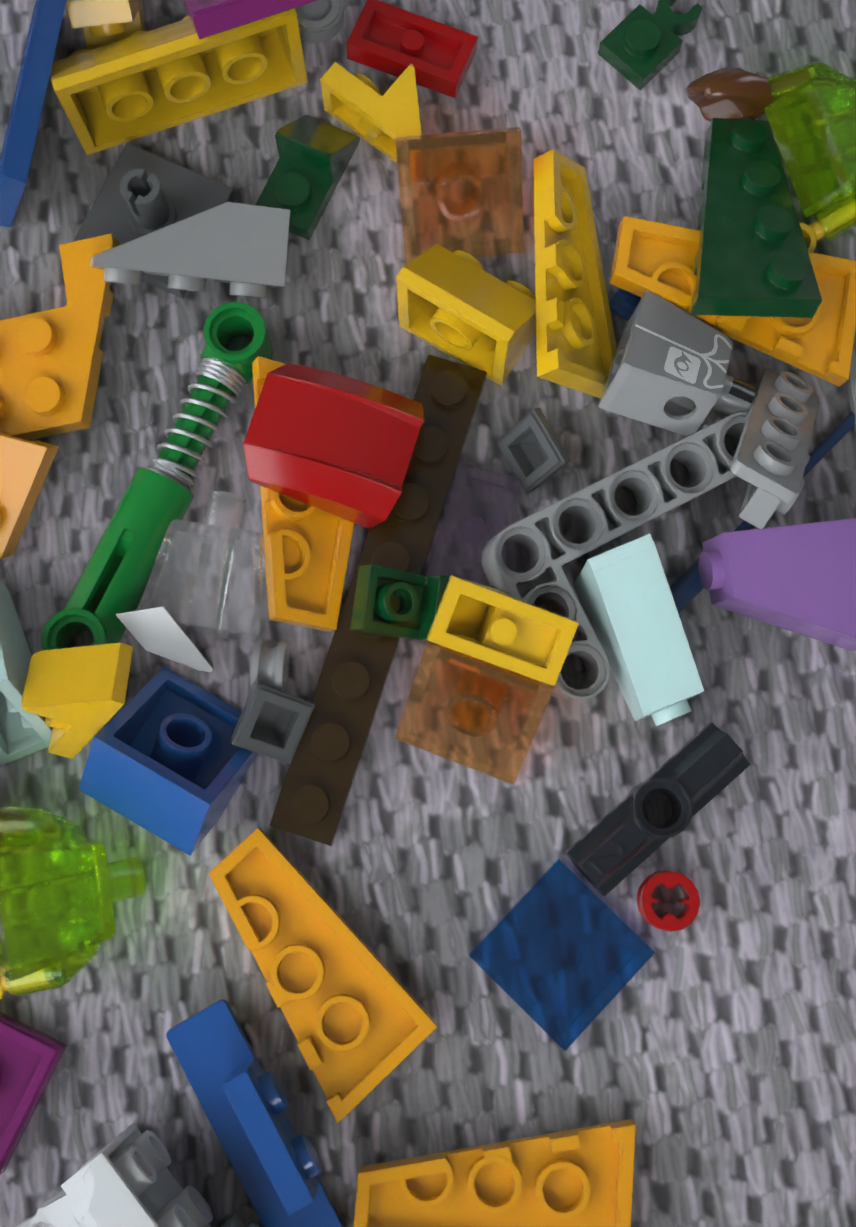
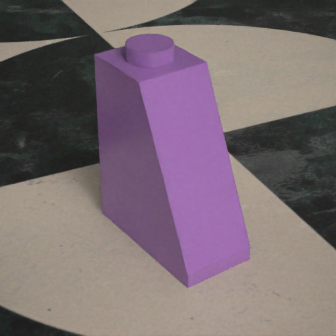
[698,518,856,651]

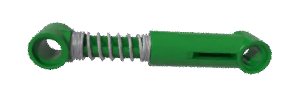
[40,302,273,651]

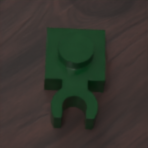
[598,0,702,90]

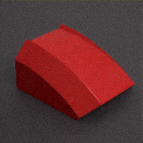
[243,363,425,529]

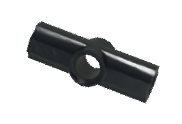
[565,723,750,897]

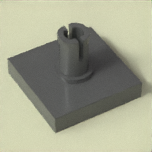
[73,143,236,299]

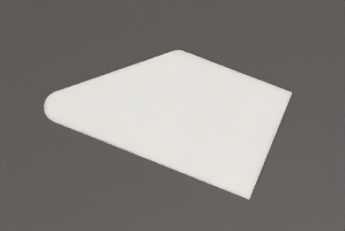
[116,606,213,672]

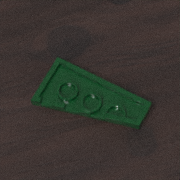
[690,118,822,318]

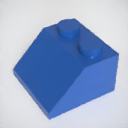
[78,667,258,856]

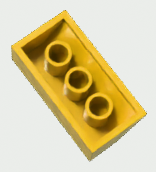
[51,8,308,155]

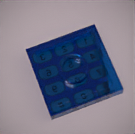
[468,859,655,1051]

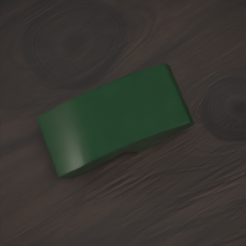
[350,564,495,644]

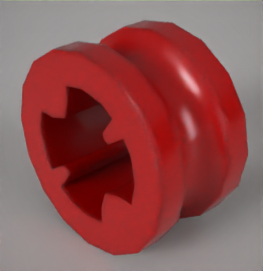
[636,870,700,932]

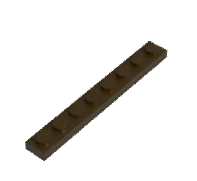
[269,354,487,846]

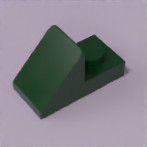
[255,114,360,240]

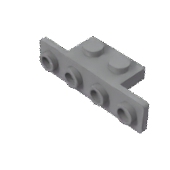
[730,369,819,530]

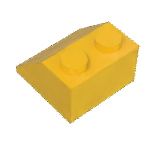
[396,244,536,386]

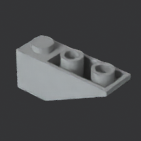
[90,202,290,298]

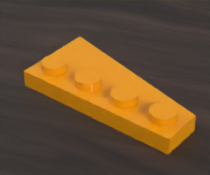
[252,356,354,632]
[354,1119,636,1227]

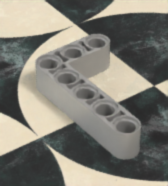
[481,412,748,700]

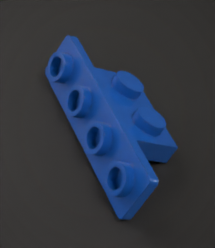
[166,999,345,1227]

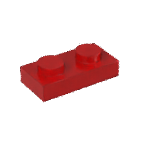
[346,0,478,99]

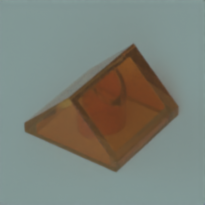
[395,127,524,263]
[395,641,555,785]

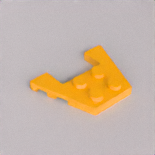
[0,233,120,440]

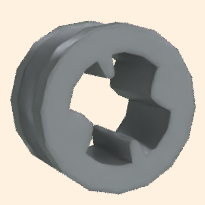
[250,639,290,693]

